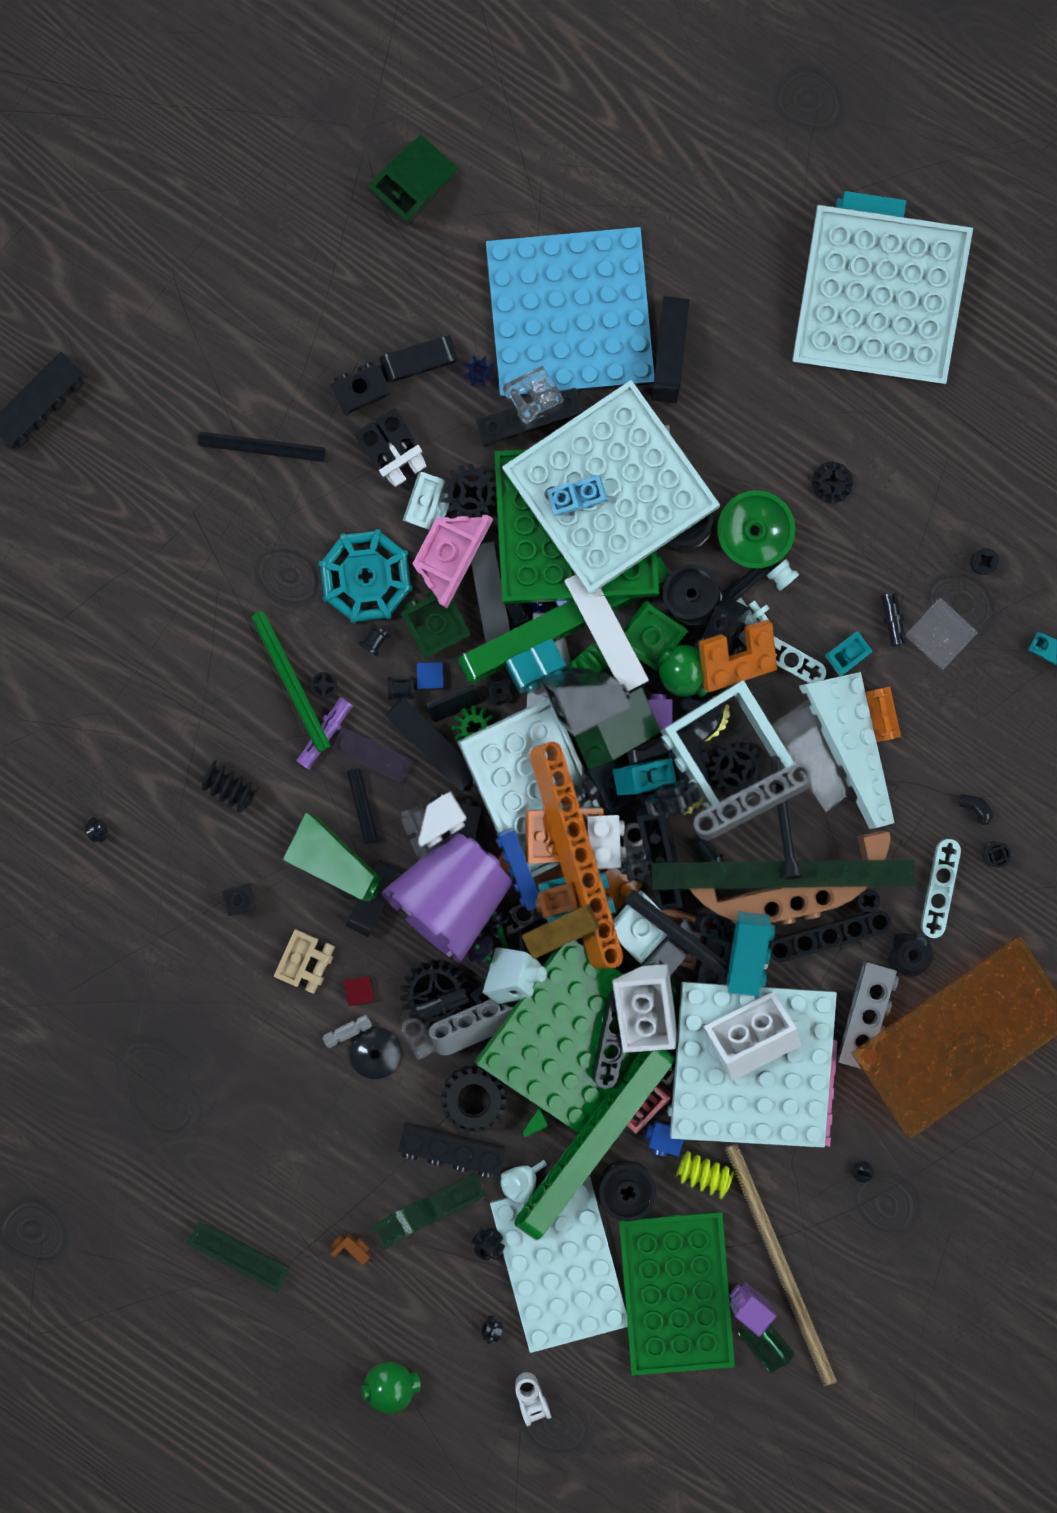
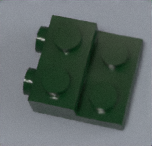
[401,591,471,659]

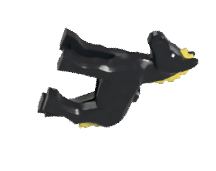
[626,696,730,815]

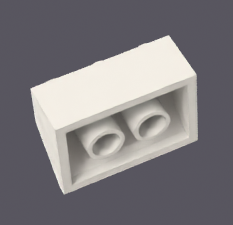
[613,964,677,1052]
[704,991,802,1081]

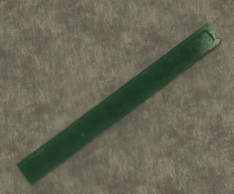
[652,859,915,889]

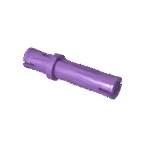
[296,697,353,770]

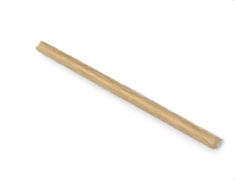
[725,1144,837,1386]

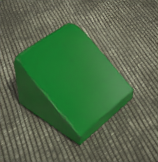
[522,1106,548,1137]

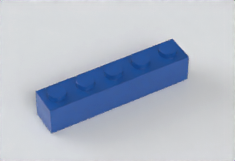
[496,828,539,911]

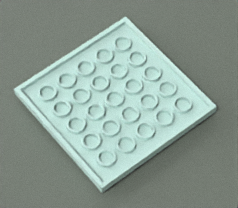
[792,205,973,384]
[502,380,720,595]
[670,982,837,1147]

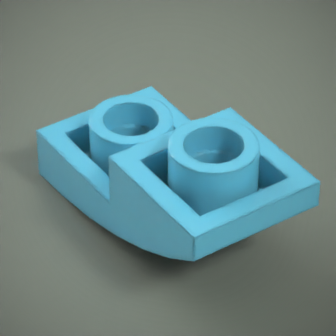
[547,475,608,516]

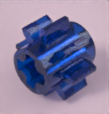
[463,356,494,388]

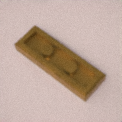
[522,904,601,959]

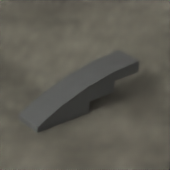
[471,541,510,643]

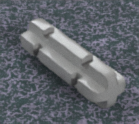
[323,1015,372,1048]

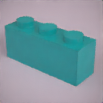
[726,912,775,996]

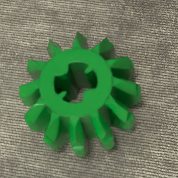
[566,643,608,673]
[452,706,494,741]

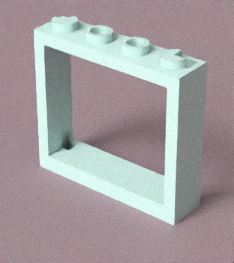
[660,680,794,816]

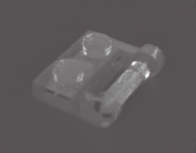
[503,366,564,423]

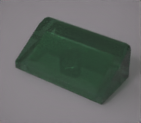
[738,1323,794,1373]

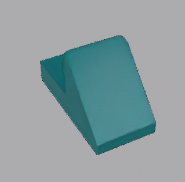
[825,631,873,677]

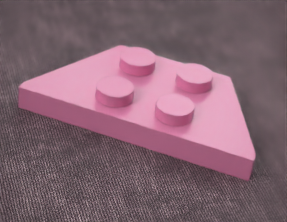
[413,515,493,608]

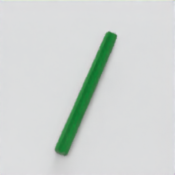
[251,611,330,752]

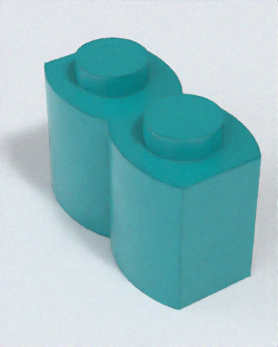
[505,639,567,694]

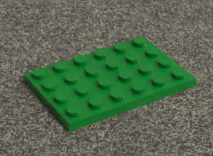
[619,1211,735,1376]

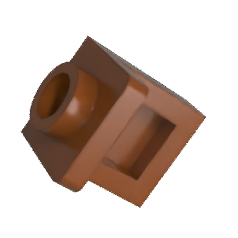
[536,882,579,919]
[330,1233,371,1265]

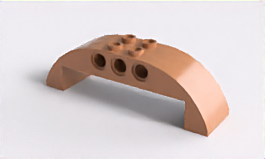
[682,831,891,925]

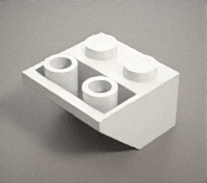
[418,791,467,848]

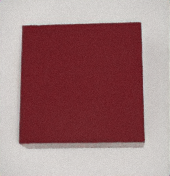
[344,975,374,1006]

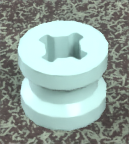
[766,559,799,591]

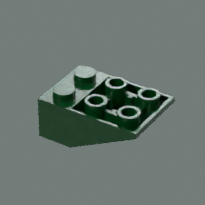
[368,134,459,227]

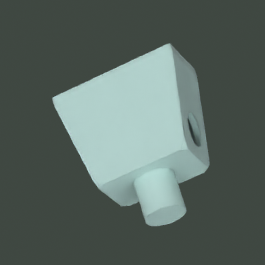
[483,947,546,1004]

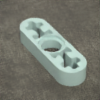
[774,637,826,683]

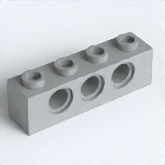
[836,961,899,1071]

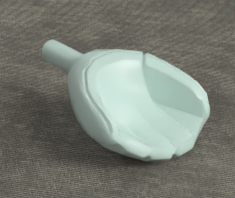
[500,1160,547,1205]

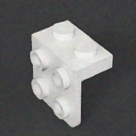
[587,815,626,869]

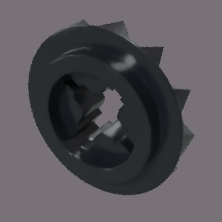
[812,461,853,503]

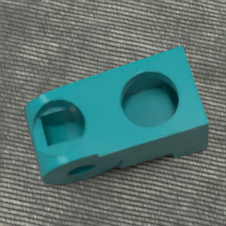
[1027,632,1057,667]

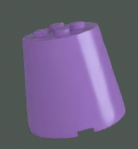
[382,832,512,963]

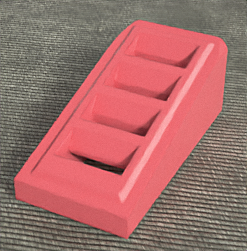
[627,1082,672,1134]

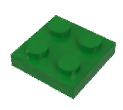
[623,600,688,671]

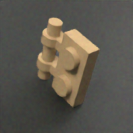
[274,929,335,994]

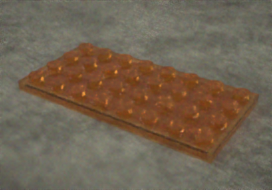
[851,936,1057,1140]

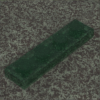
[187,1220,291,1293]

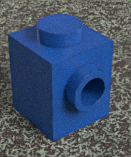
[645,1119,684,1157]

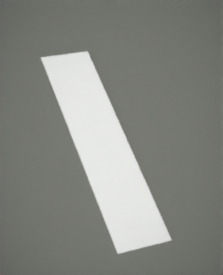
[564,575,649,691]

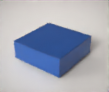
[417,662,443,689]

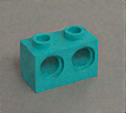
[613,758,676,795]

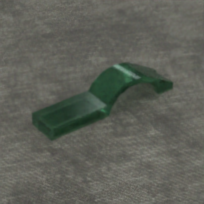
[371,1173,487,1250]

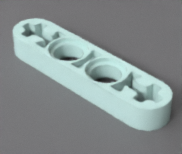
[921,839,961,938]

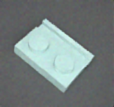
[403,472,456,530]

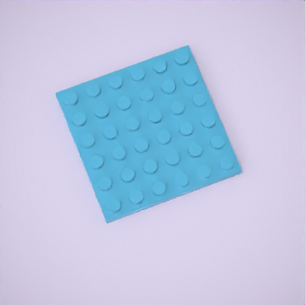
[486,227,654,397]

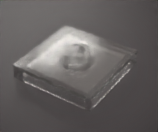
[905,597,978,670]

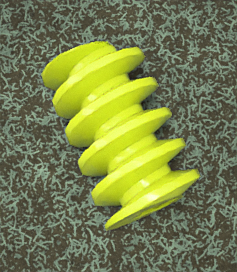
[676,1151,734,1200]

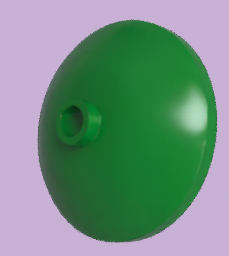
[717,490,795,569]

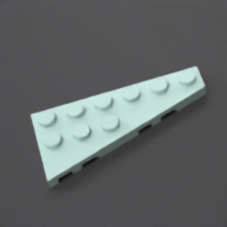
[799,672,894,829]

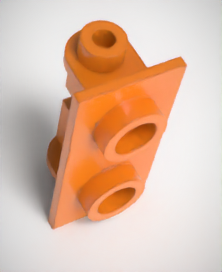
[865,687,901,742]

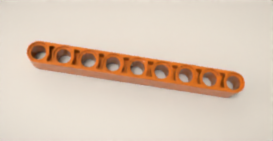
[530,742,623,969]

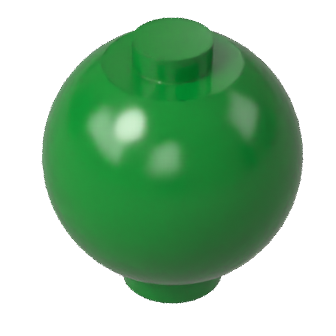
[659,645,708,697]
[361,1361,421,1414]

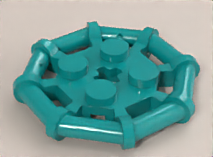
[318,529,413,624]

